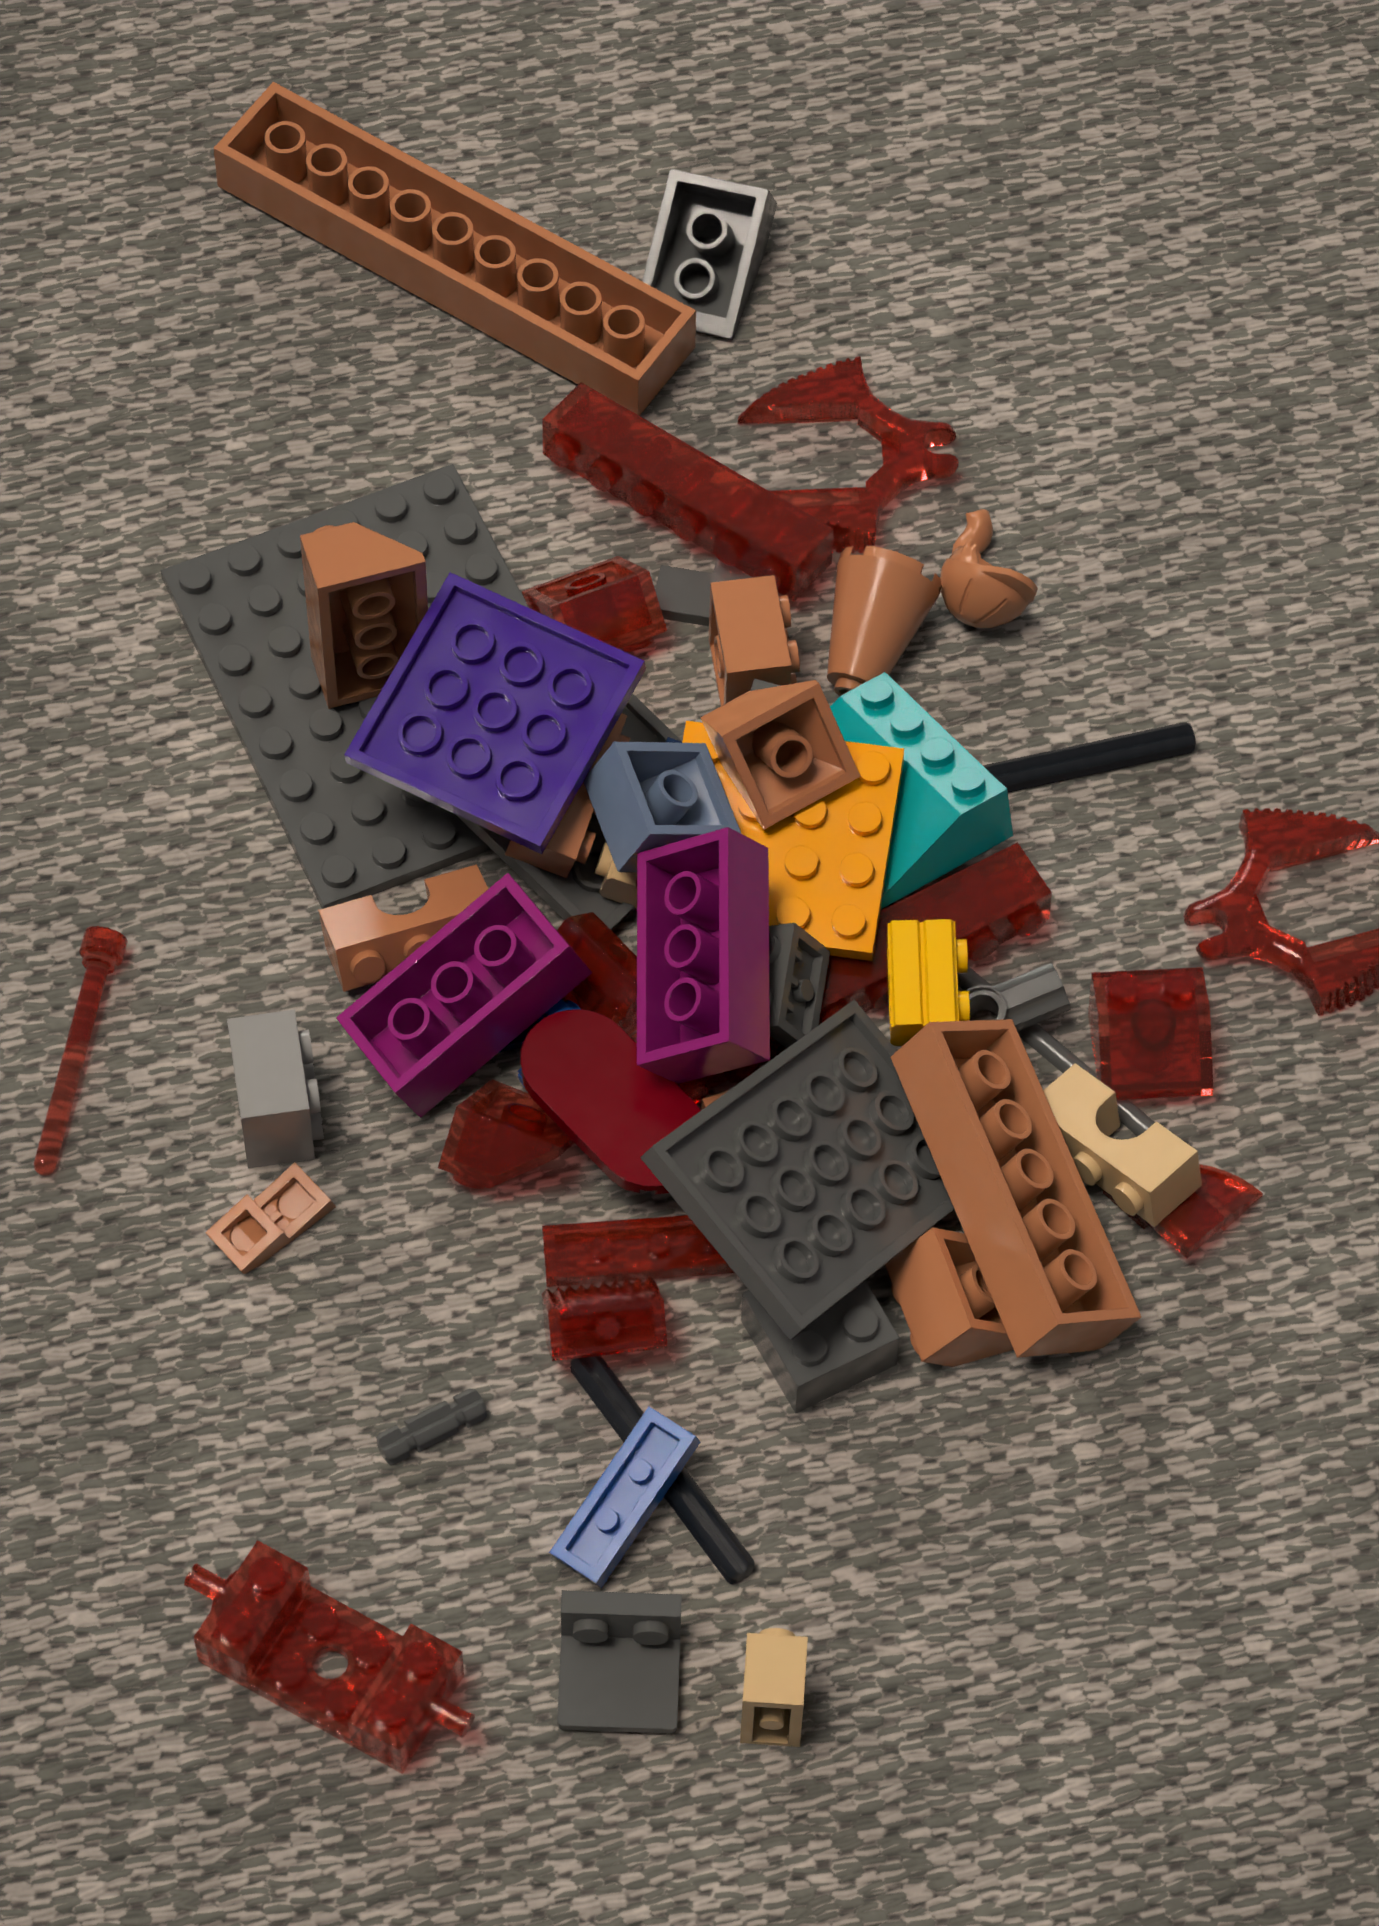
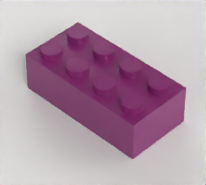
[637,827,770,1084]
[336,873,593,1118]

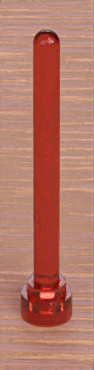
[34,926,128,1176]

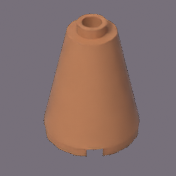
[827,546,942,696]

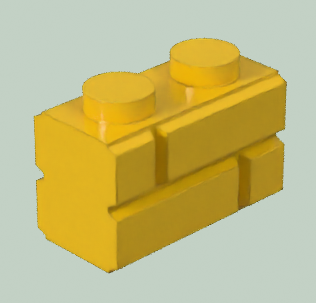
[887,919,970,1046]

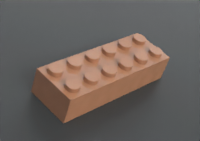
[890,1019,1141,1358]

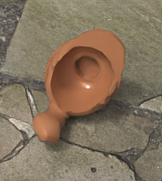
[940,509,1038,628]

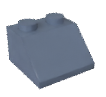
[583,741,741,872]

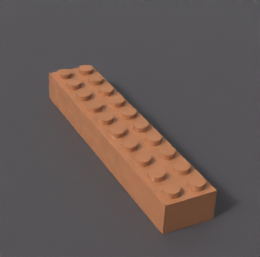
[214,82,696,417]

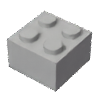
[227,1010,324,1168]

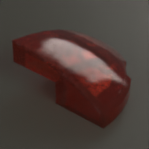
[1103,1164,1263,1259]

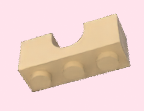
[1043,1063,1202,1227]

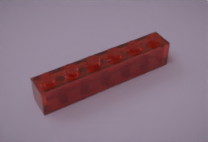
[542,382,834,602]

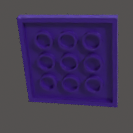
[344,572,646,854]

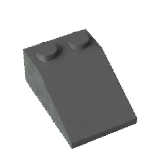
[642,169,777,341]

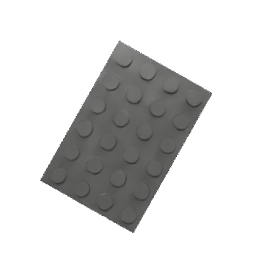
[640,1000,954,1340]

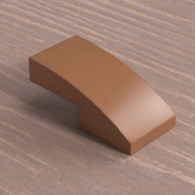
[205,1162,336,1274]

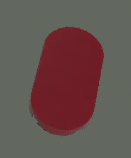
[521,1009,701,1195]

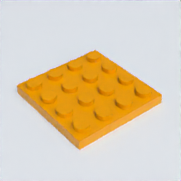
[682,721,904,961]

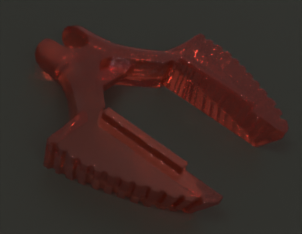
[738,356,959,553]
[1183,808,1379,1016]

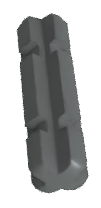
[376,1389,487,1465]

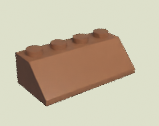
[300,522,428,709]

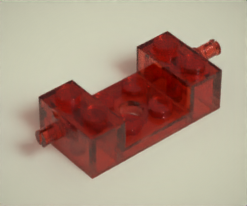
[184,1540,475,1774]

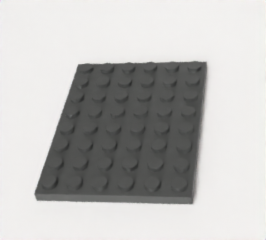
[161,464,529,909]

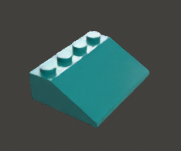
[830,672,1013,909]

